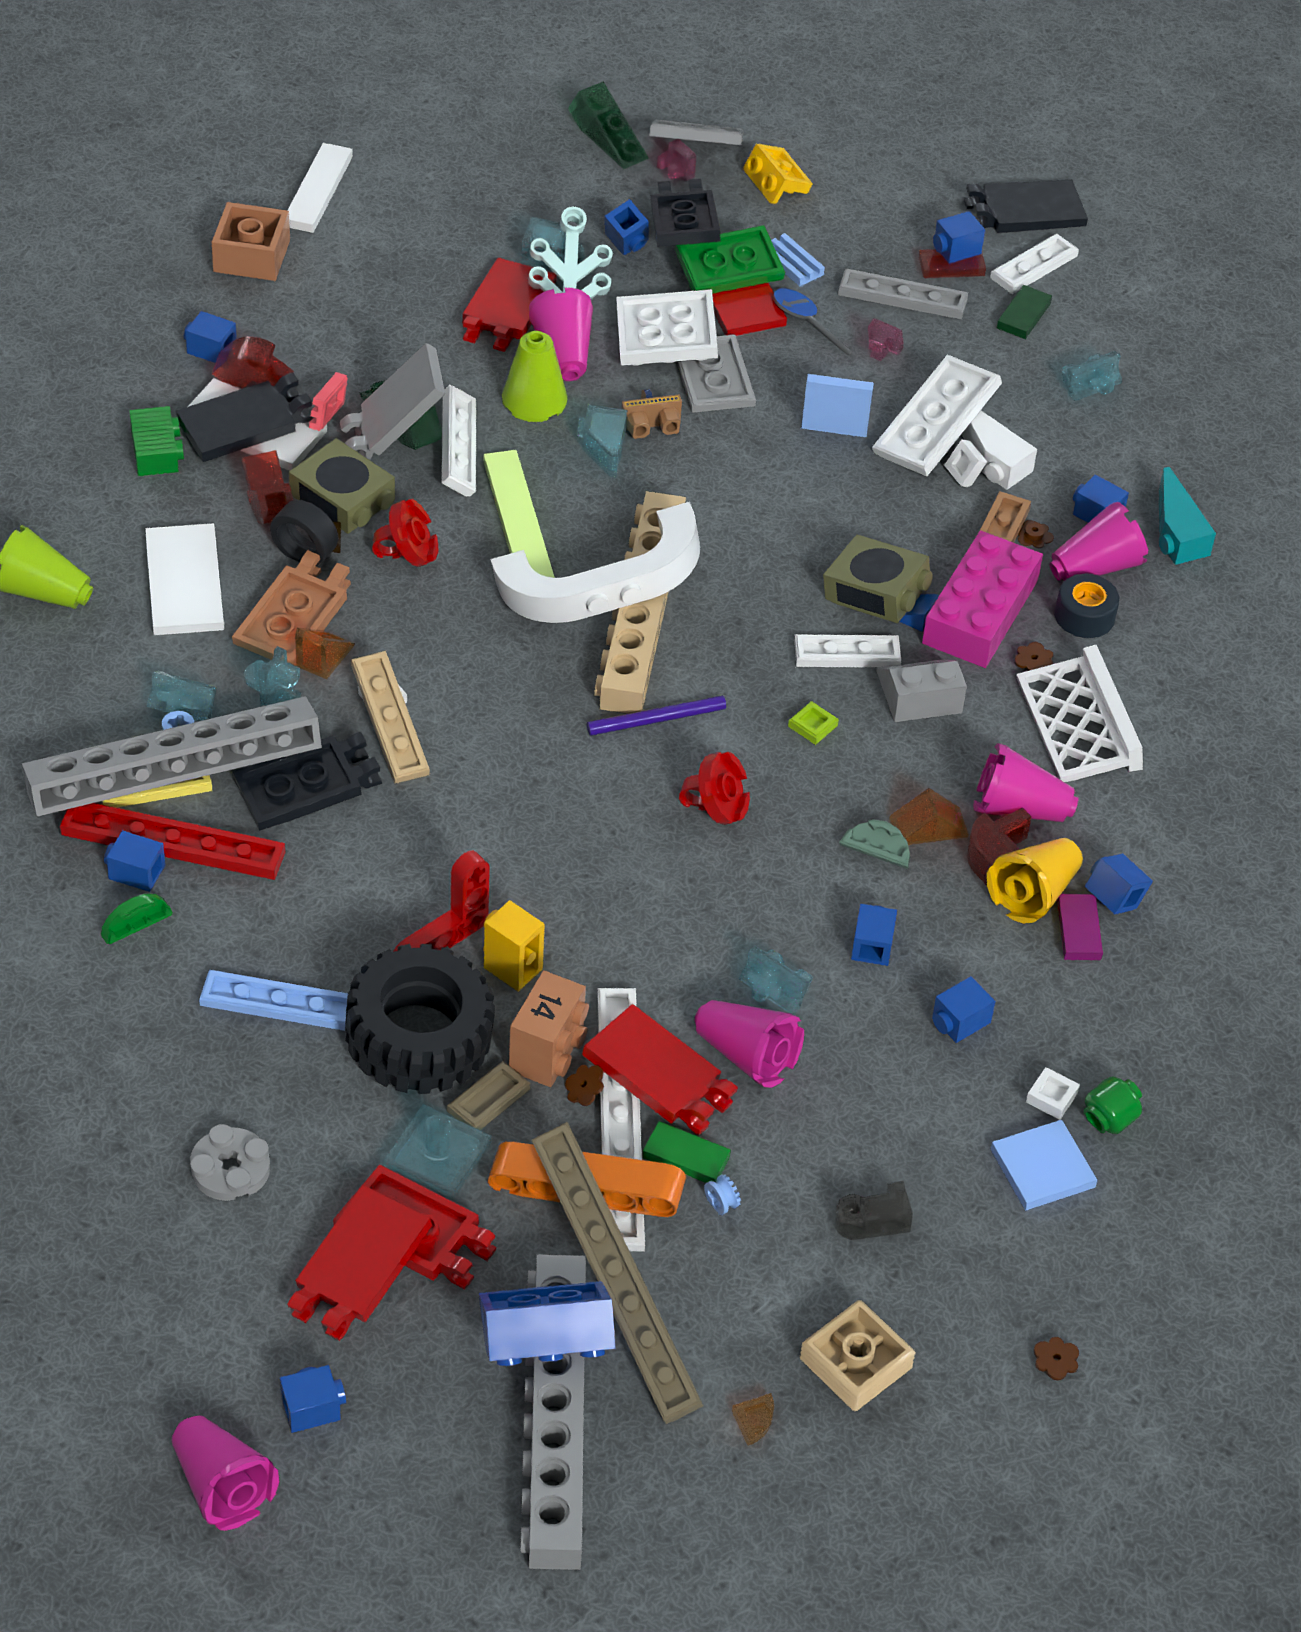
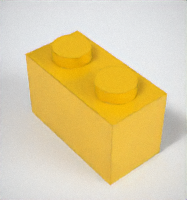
[483,900,545,992]

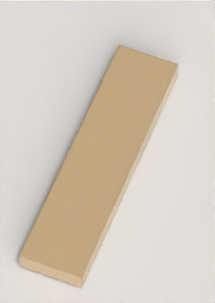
[351,651,430,783]

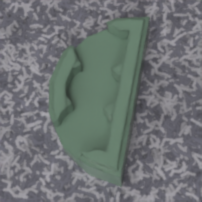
[839,819,911,869]

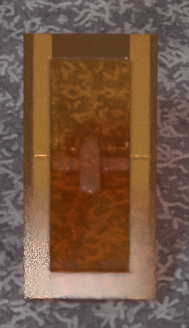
[295,627,355,680]
[889,788,969,845]

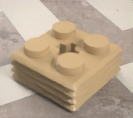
[800,1300,915,1411]

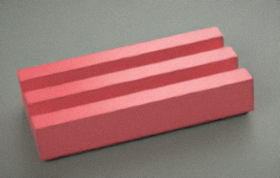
[309,372,348,431]

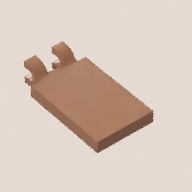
[232,550,351,669]

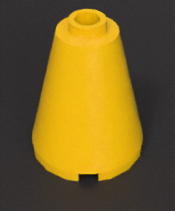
[987,838,1083,924]

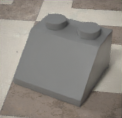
[876,659,967,722]

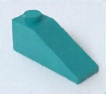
[1159,466,1216,565]

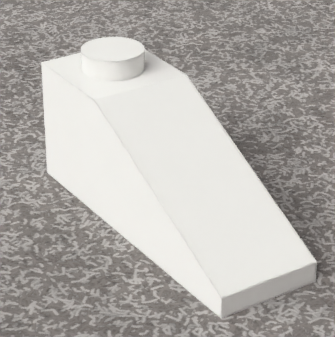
[961,410,1037,490]

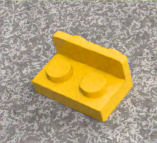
[743,143,813,204]

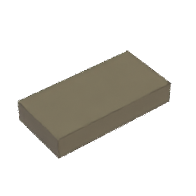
[447,1061,530,1134]

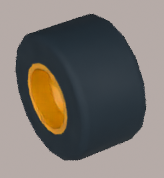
[1054,573,1120,638]

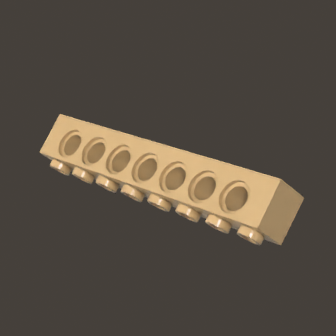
[594,491,686,714]

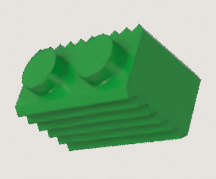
[129,406,184,476]

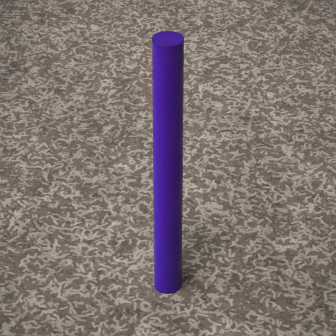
[587,695,726,736]

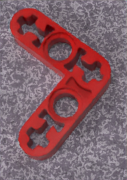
[393,850,490,952]

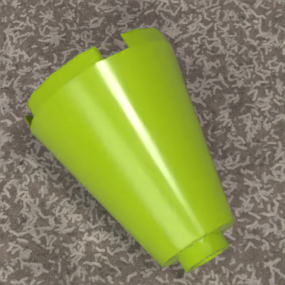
[502,331,567,422]
[0,525,93,609]

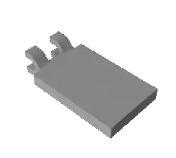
[340,343,445,460]

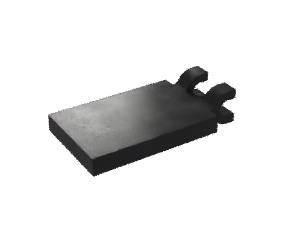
[650,179,721,247]
[964,179,1088,233]
[176,372,313,462]
[232,732,382,831]

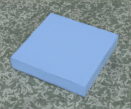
[801,374,874,437]
[991,1120,1097,1211]

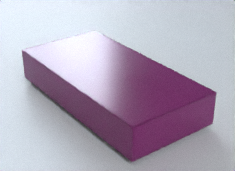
[1057,894,1103,960]

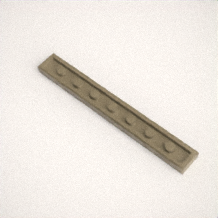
[532,1122,704,1424]

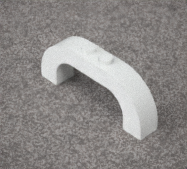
[491,502,700,623]

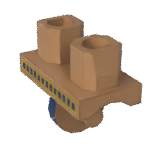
[621,389,682,439]

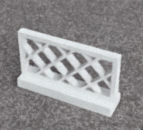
[1017,645,1143,782]

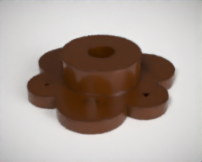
[1018,520,1054,548]
[1015,642,1053,671]
[565,1065,604,1106]
[1034,1337,1079,1380]

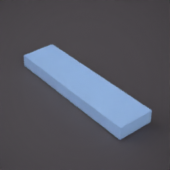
[199,970,348,1031]

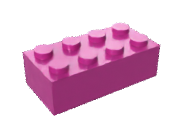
[922,530,1043,668]

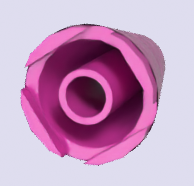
[529,288,593,381]
[1049,502,1148,581]
[973,743,1079,822]
[695,1000,804,1088]
[172,1416,280,1531]

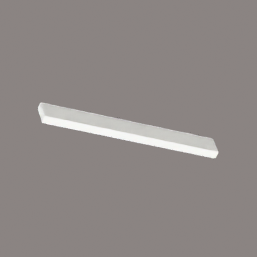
[597,988,645,1251]

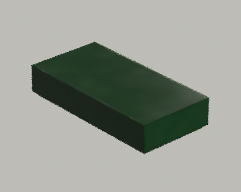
[997,285,1052,340]

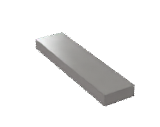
[838,268,968,319]

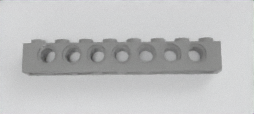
[22,696,322,817]
[521,1255,586,1570]

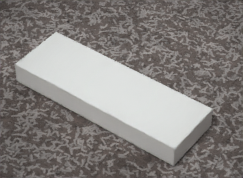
[990,234,1079,294]
[794,634,901,667]

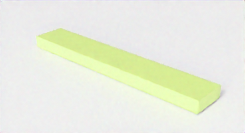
[484,450,555,578]

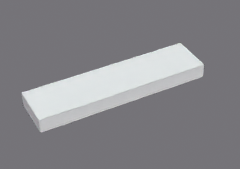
[287,143,353,233]
[442,385,476,496]

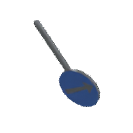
[773,288,852,355]

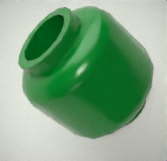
[1084,1076,1142,1134]

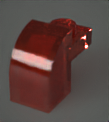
[212,337,294,389]
[242,450,293,524]
[967,807,1032,886]

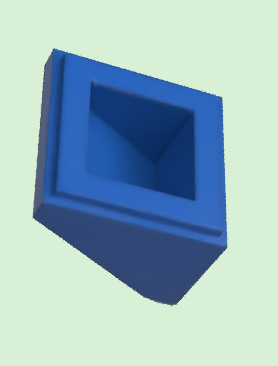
[899,594,940,632]

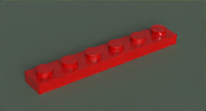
[60,803,286,880]

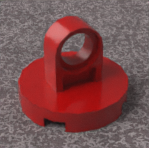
[372,499,438,567]
[679,752,750,825]

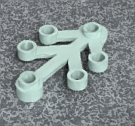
[528,207,613,299]

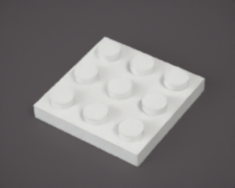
[616,289,718,366]

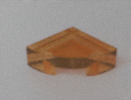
[732,1393,774,1446]

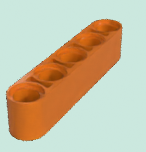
[488,1142,686,1217]

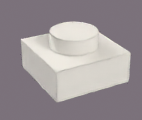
[944,440,987,487]
[1026,1067,1080,1120]

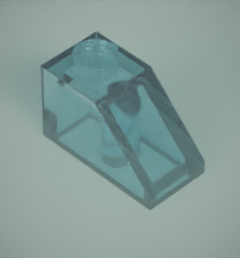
[521,217,585,269]
[577,405,628,478]

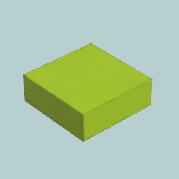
[788,701,839,745]

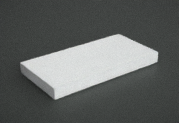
[872,355,1002,476]
[179,378,327,471]
[145,523,224,635]

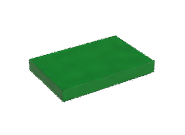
[674,225,785,294]

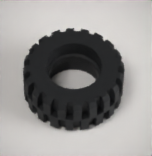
[344,944,495,1094]

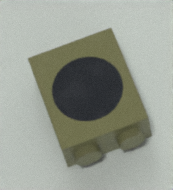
[289,438,395,534]
[823,534,933,623]

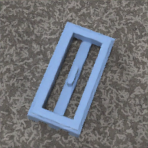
[771,233,825,287]

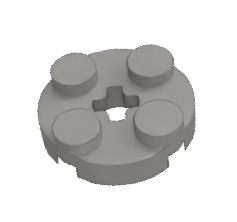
[190,1124,270,1201]

